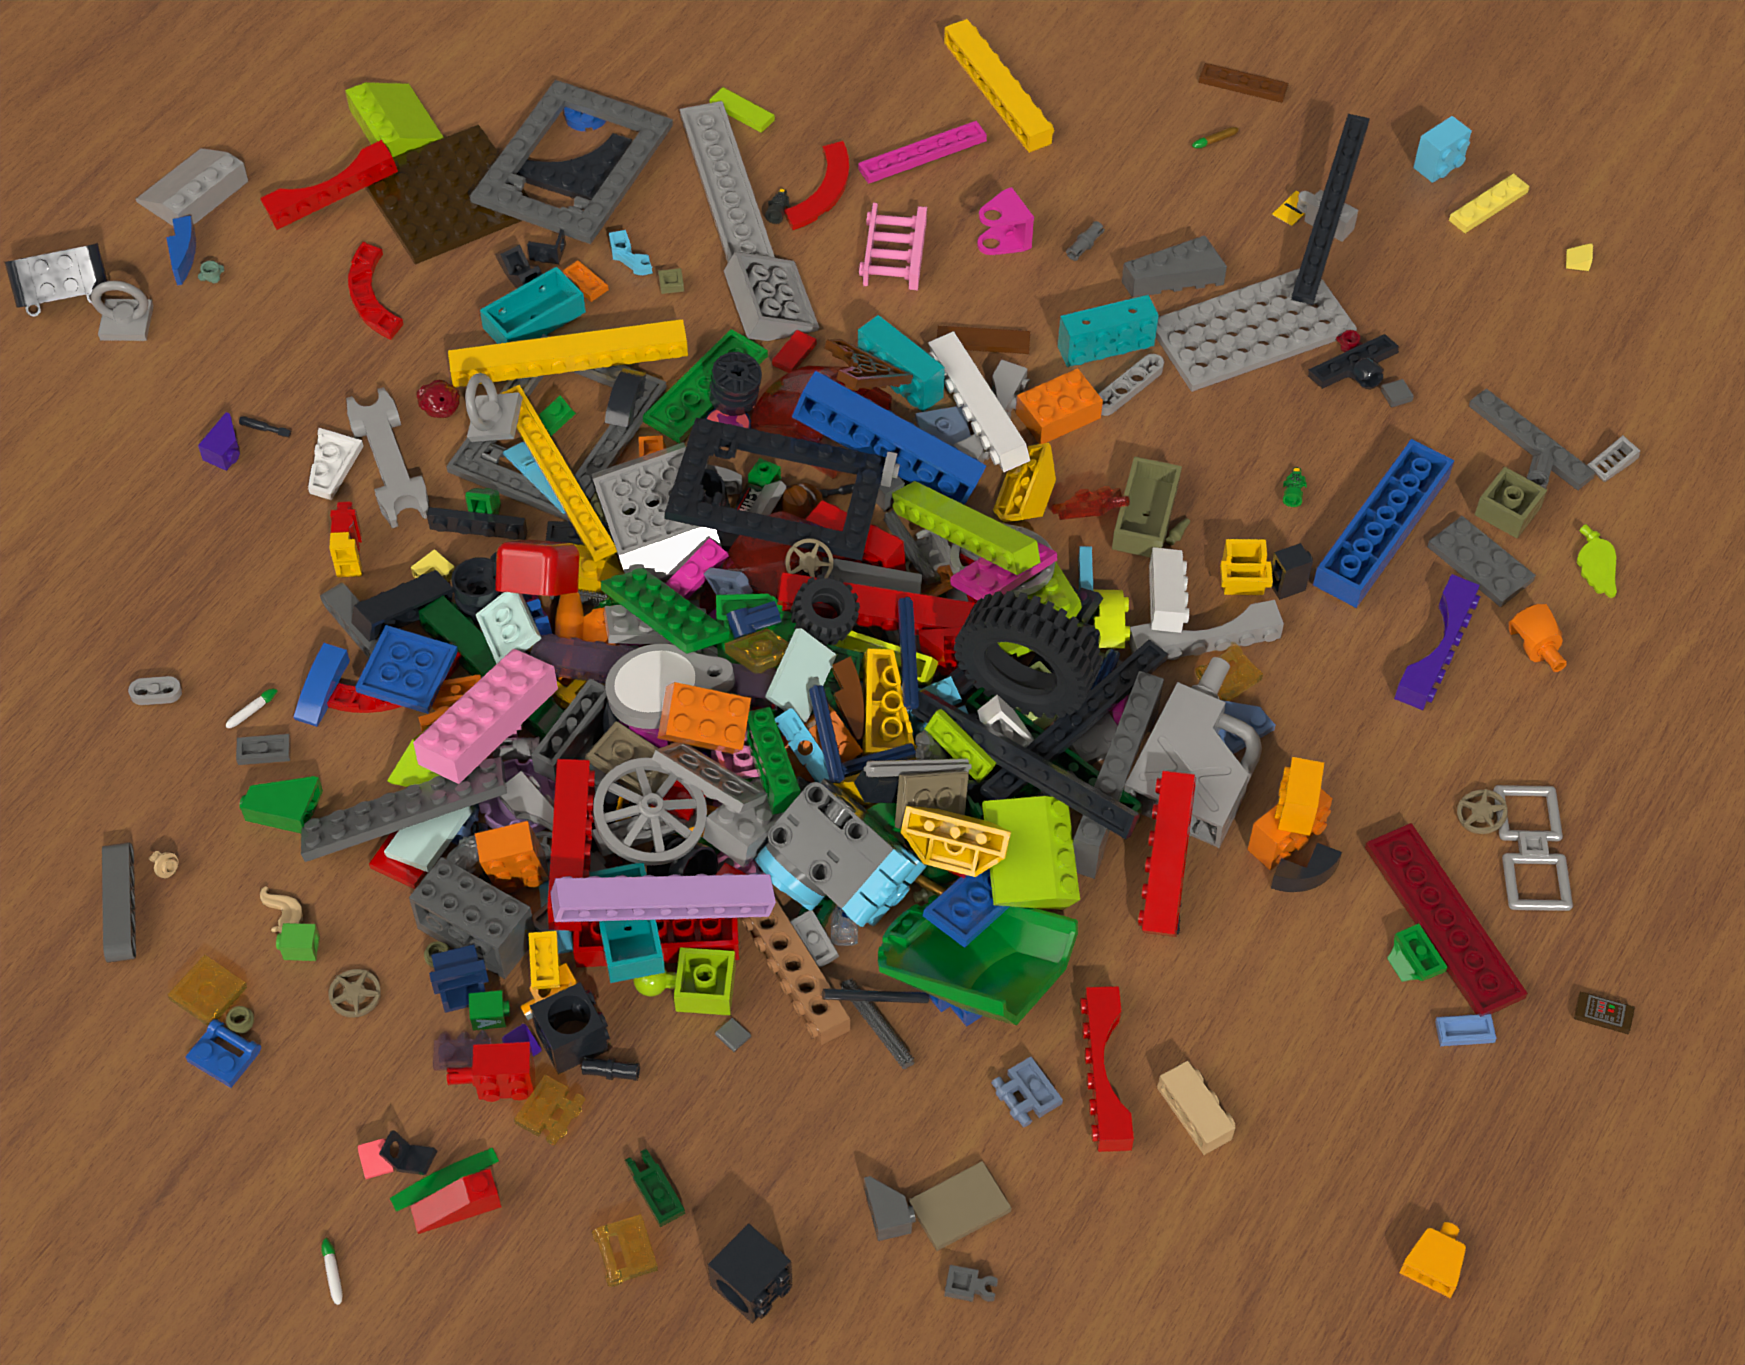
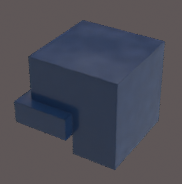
[429,944,489,1013]

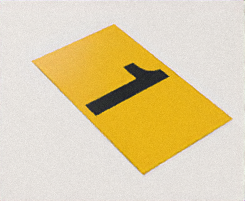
[1272,191,1305,226]

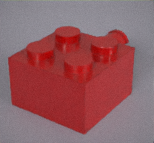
[447,1042,535,1102]

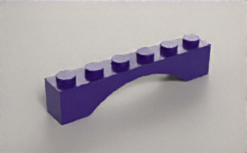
[1394,574,1481,710]

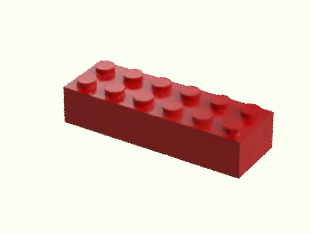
[547,759,595,931]
[573,918,739,968]

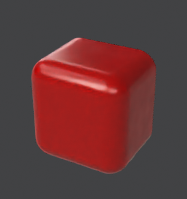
[495,540,580,596]

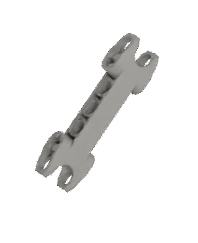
[346,387,429,528]

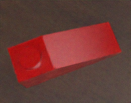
[410,1169,502,1234]

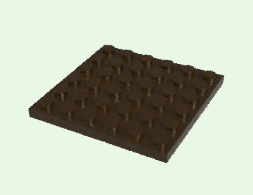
[365,124,530,265]

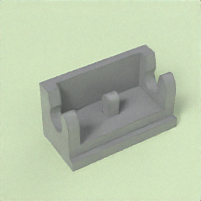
[915,529,951,584]

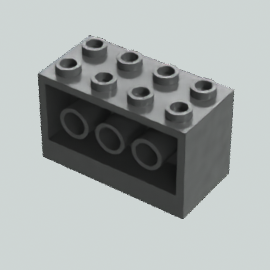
[409,857,536,979]

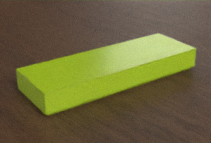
[709,87,775,133]
[924,709,996,783]

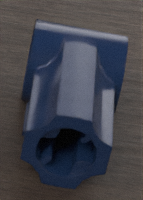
[726,601,782,640]

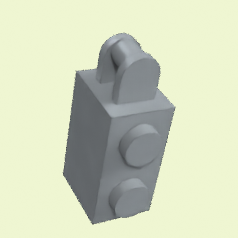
[1297,190,1358,242]

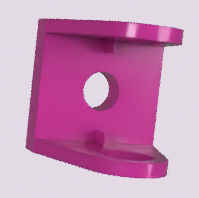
[977,187,1034,255]

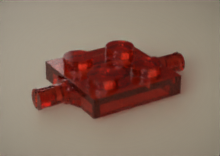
[1051,486,1130,520]

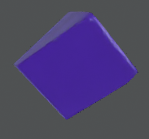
[502,1023,542,1057]

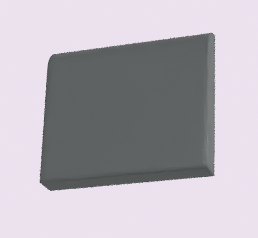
[715,1018,751,1052]

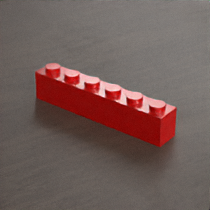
[1138,771,1197,937]

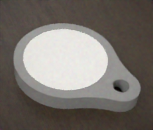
[605,644,735,729]

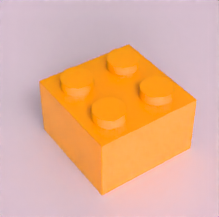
[1275,757,1324,836]

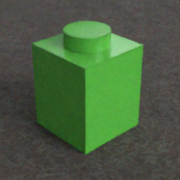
[276,923,320,961]

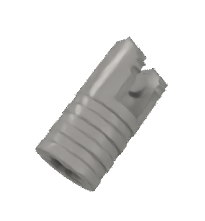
[492,737,541,760]

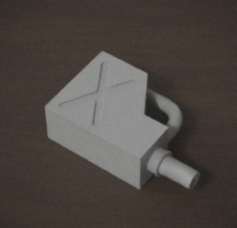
[1124,657,1262,848]

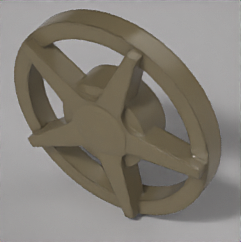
[785,539,833,578]
[1457,789,1508,834]
[329,969,381,1018]

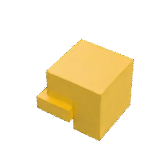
[1220,539,1273,595]

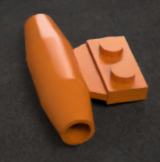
[554,593,619,686]

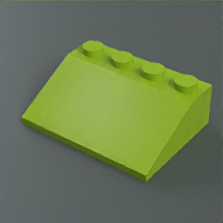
[345,83,444,158]
[982,796,1080,910]

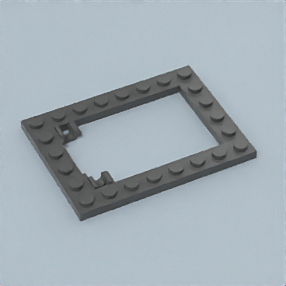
[470,80,673,244]
[446,334,667,521]

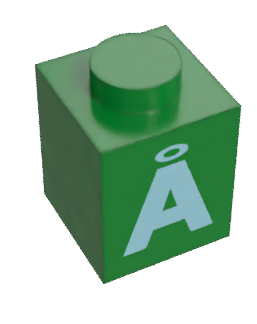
[469,990,511,1031]

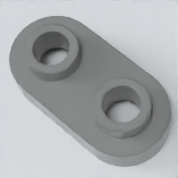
[128,676,182,705]

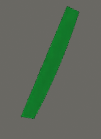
[390,1148,499,1212]

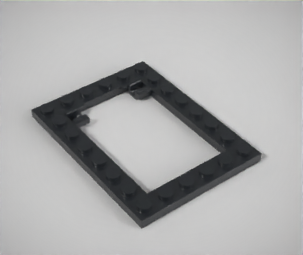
[664,417,886,560]

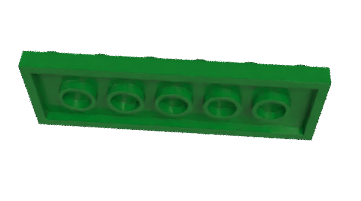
[643,329,768,444]
[601,568,730,654]

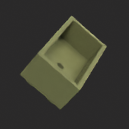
[1112,456,1182,558]

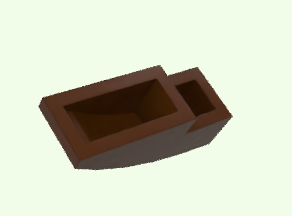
[831,656,864,742]

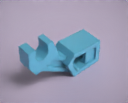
[609,230,652,276]

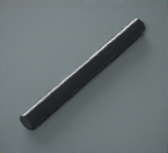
[822,989,929,1003]

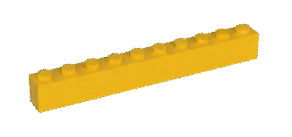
[448,319,688,387]

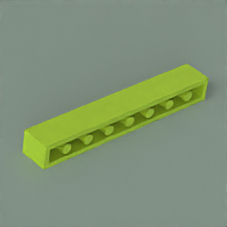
[892,481,1041,575]

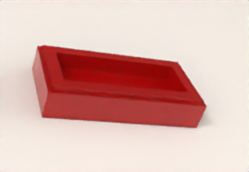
[772,330,817,375]

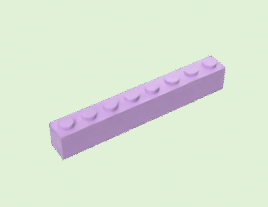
[550,873,776,922]

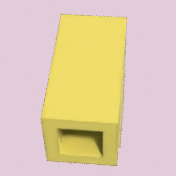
[411,549,455,582]

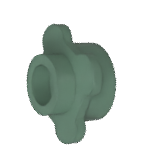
[198,261,224,283]

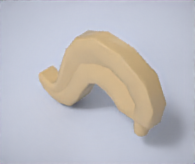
[260,886,303,933]

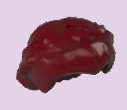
[416,380,461,418]

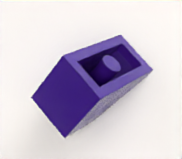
[198,412,240,471]

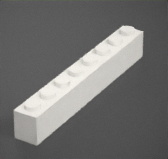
[928,332,1030,472]

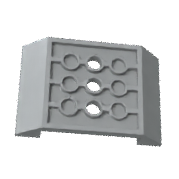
[592,442,722,581]

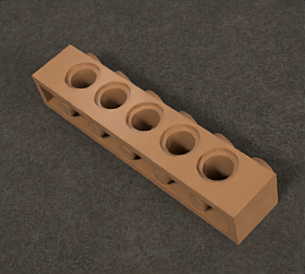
[741,899,850,1045]

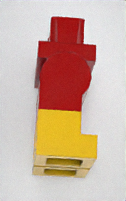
[329,501,362,577]

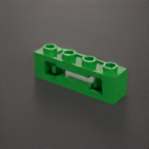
[745,707,800,815]

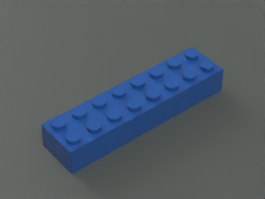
[792,371,986,505]
[1313,439,1454,608]

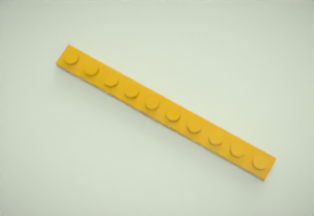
[500,385,617,562]

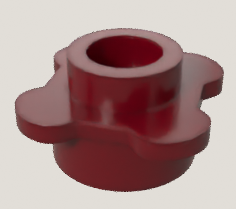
[1336,330,1363,352]

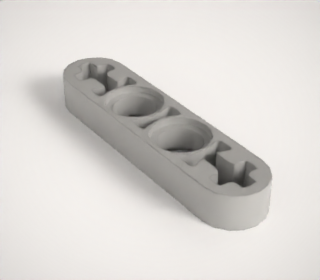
[1099,354,1164,416]

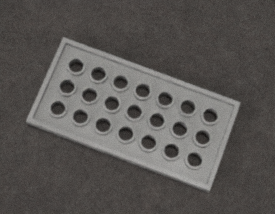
[1156,269,1357,392]

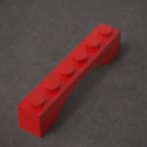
[260,140,398,230]
[1080,986,1134,1152]

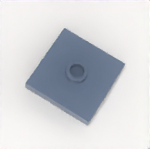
[915,406,971,446]

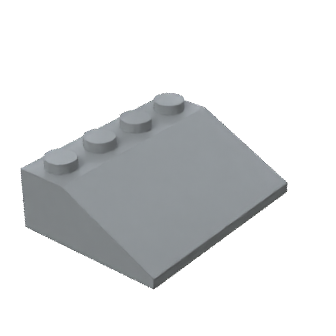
[136,148,248,227]
[724,252,819,341]

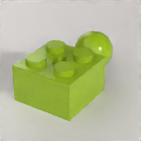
[633,948,736,1015]

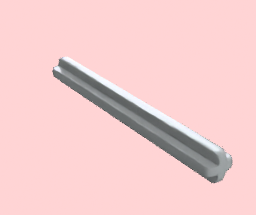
[864,758,972,777]

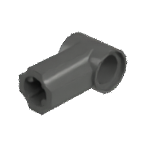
[1527,453,1554,489]

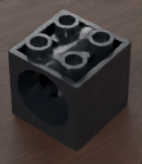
[530,982,610,1075]
[708,1223,793,1324]

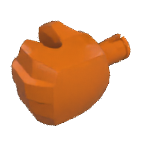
[1509,604,1567,672]

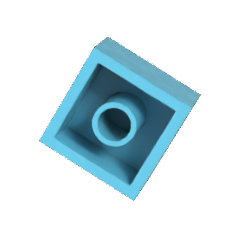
[1413,116,1472,183]

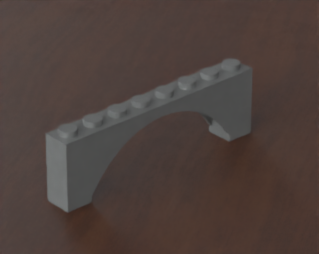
[1073,671,1164,879]

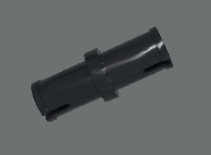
[582,1057,640,1081]

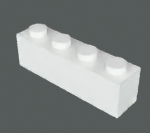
[1149,547,1189,633]

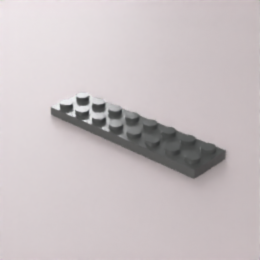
[301,756,507,862]

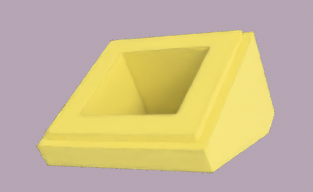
[1566,244,1593,271]

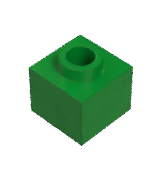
[748,458,781,488]

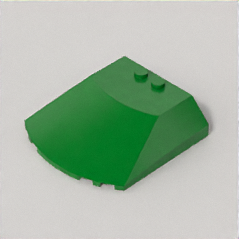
[878,895,1078,1026]

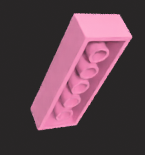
[413,649,558,784]

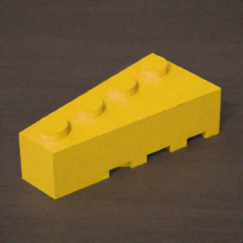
[862,649,916,757]

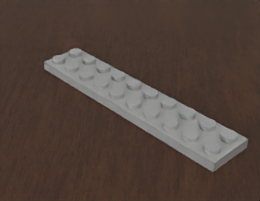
[680,101,775,263]

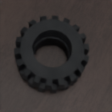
[790,575,860,646]

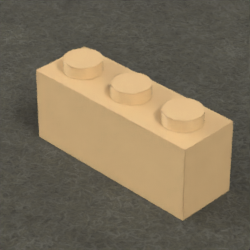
[1157,1061,1235,1155]

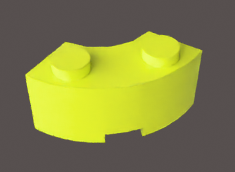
[1092,589,1130,648]

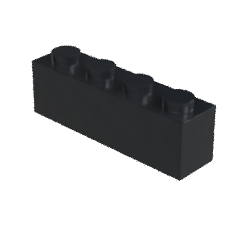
[351,570,453,642]

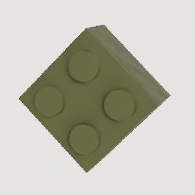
[1475,467,1547,538]

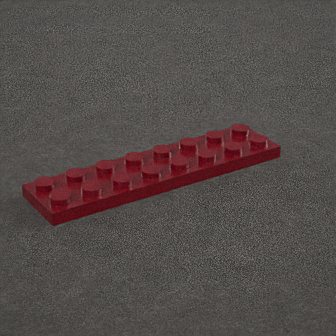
[1365,823,1528,1017]

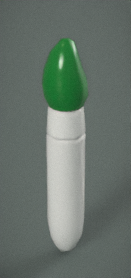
[226,688,278,728]
[321,1237,343,1305]

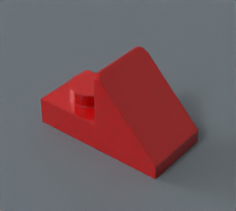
[919,628,961,667]

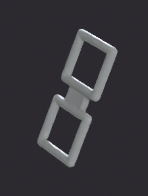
[1493,785,1573,911]

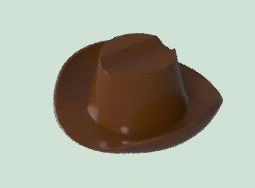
[771,483,824,523]

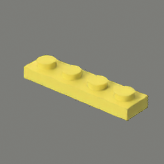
[1449,174,1530,233]

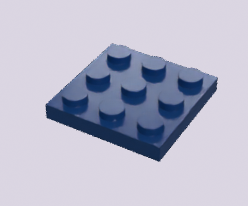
[355,625,458,714]

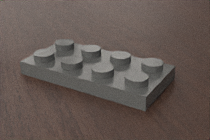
[1427,516,1536,607]

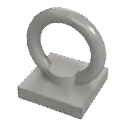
[91,281,154,341]
[465,373,523,442]

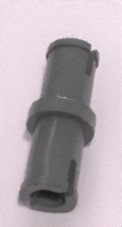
[1066,221,1105,261]

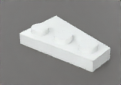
[308,428,363,500]

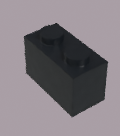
[1271,543,1313,600]

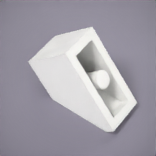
[977,695,1034,748]

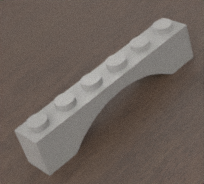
[954,360,1030,463]
[1128,600,1284,660]
[499,771,607,877]

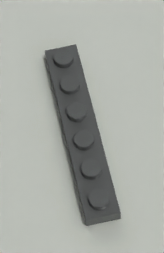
[1469,389,1596,491]

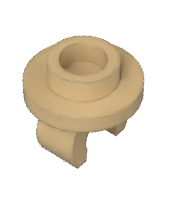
[148,851,178,878]

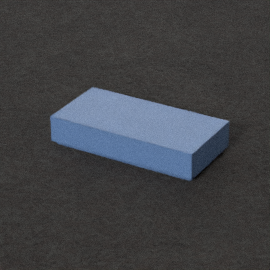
[1435,1014,1496,1046]

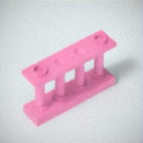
[859,203,927,290]

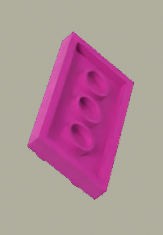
[951,542,1057,600]

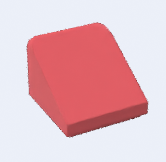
[357,1139,394,1179]

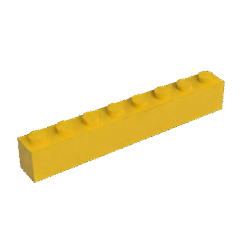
[944,19,1054,153]

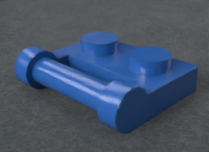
[185,1019,261,1088]

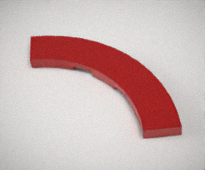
[784,141,849,231]
[348,242,404,340]
[327,652,462,713]

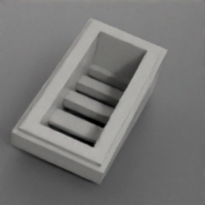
[1587,435,1640,482]

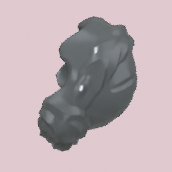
[915,730,948,760]
[446,835,484,877]

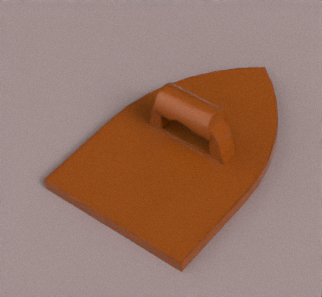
[920,565,954,597]

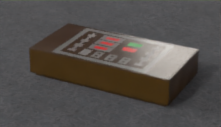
[1574,991,1635,1034]

